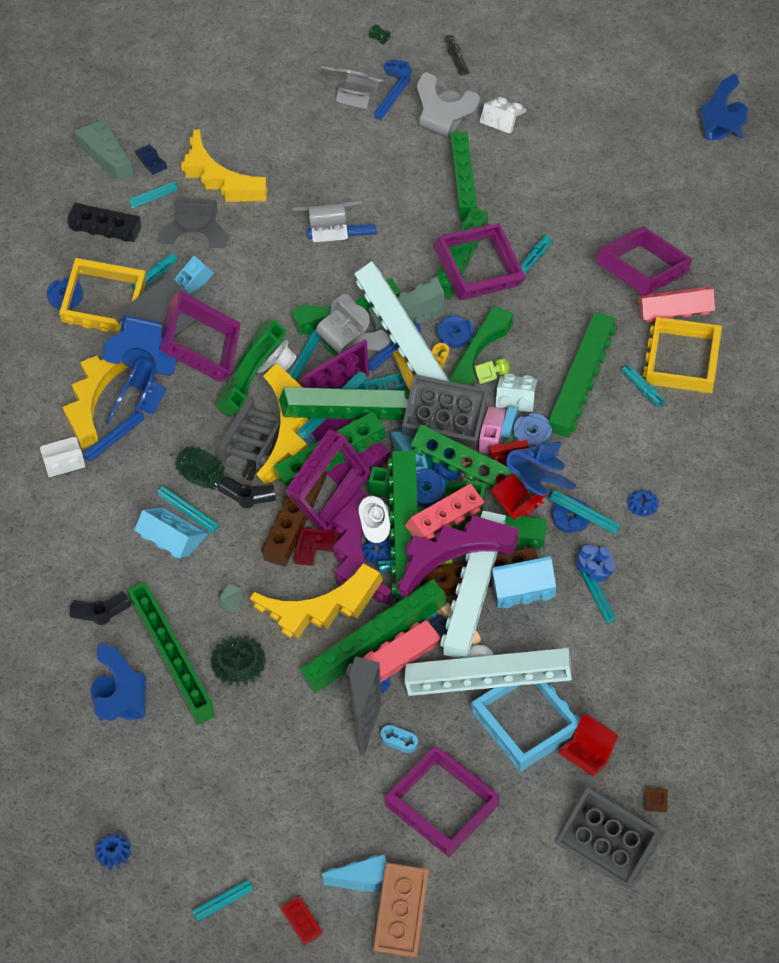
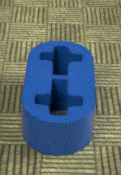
[383,60,412,77]

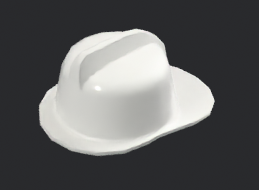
[257,340,296,373]
[359,496,390,543]

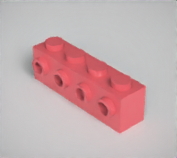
[638,286,715,322]
[405,484,484,541]
[364,620,441,682]

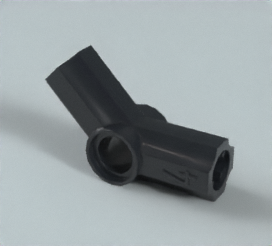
[218,477,276,508]
[69,591,131,625]

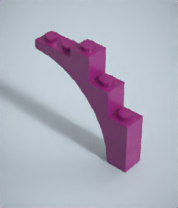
[332,490,392,605]
[398,515,520,599]

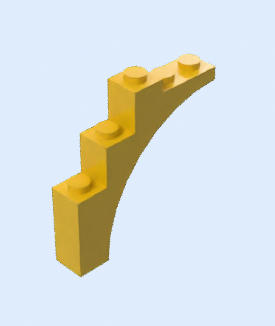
[181,129,267,202]
[62,356,129,449]
[256,363,309,485]
[250,564,383,639]

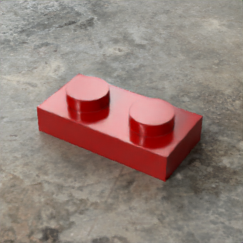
[281,897,323,946]

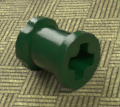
[369,24,391,45]

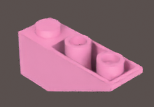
[479,406,507,454]

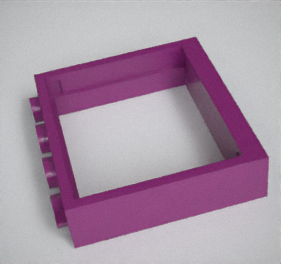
[433,223,526,301]
[596,226,692,296]
[159,291,241,382]
[285,429,371,531]
[385,746,499,858]

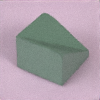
[219,583,243,613]

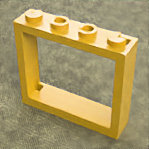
[59,258,147,333]
[643,317,722,393]

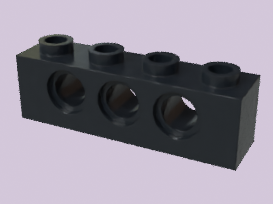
[67,203,142,242]

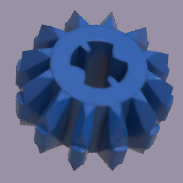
[95,832,131,870]

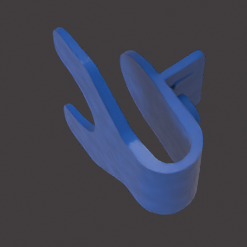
[700,74,748,140]
[102,314,176,375]
[106,358,166,425]
[507,441,576,495]
[90,644,146,721]

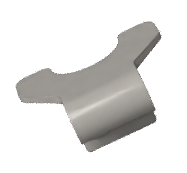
[320,64,387,109]
[417,72,480,138]
[292,200,362,242]
[316,294,391,354]

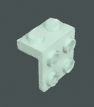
[496,373,537,412]

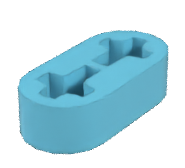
[502,406,519,438]
[380,725,418,753]

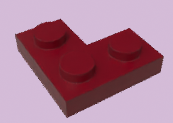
[294,527,339,566]

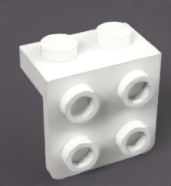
[480,97,526,134]
[40,437,85,477]

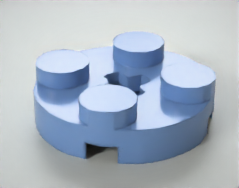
[514,413,552,448]

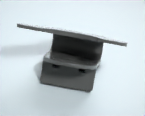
[158,197,228,248]

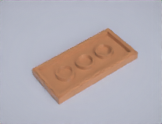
[373,863,429,958]

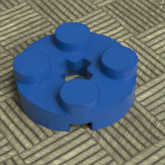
[47,278,83,310]
[437,315,474,348]
[416,469,446,507]
[552,496,590,533]
[576,545,615,581]

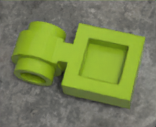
[473,358,510,384]

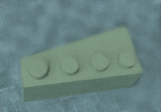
[73,119,133,181]
[369,277,444,333]

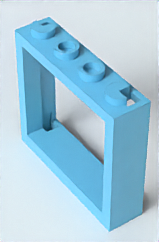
[471,683,580,772]

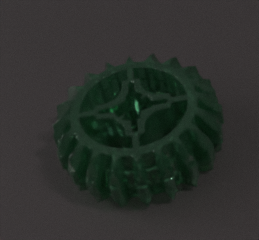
[175,446,226,490]
[211,634,266,687]

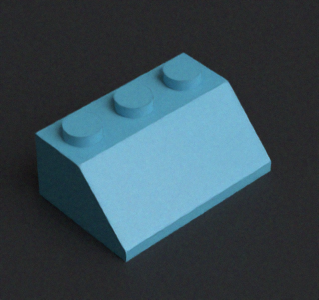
[134,507,208,558]
[492,556,556,608]

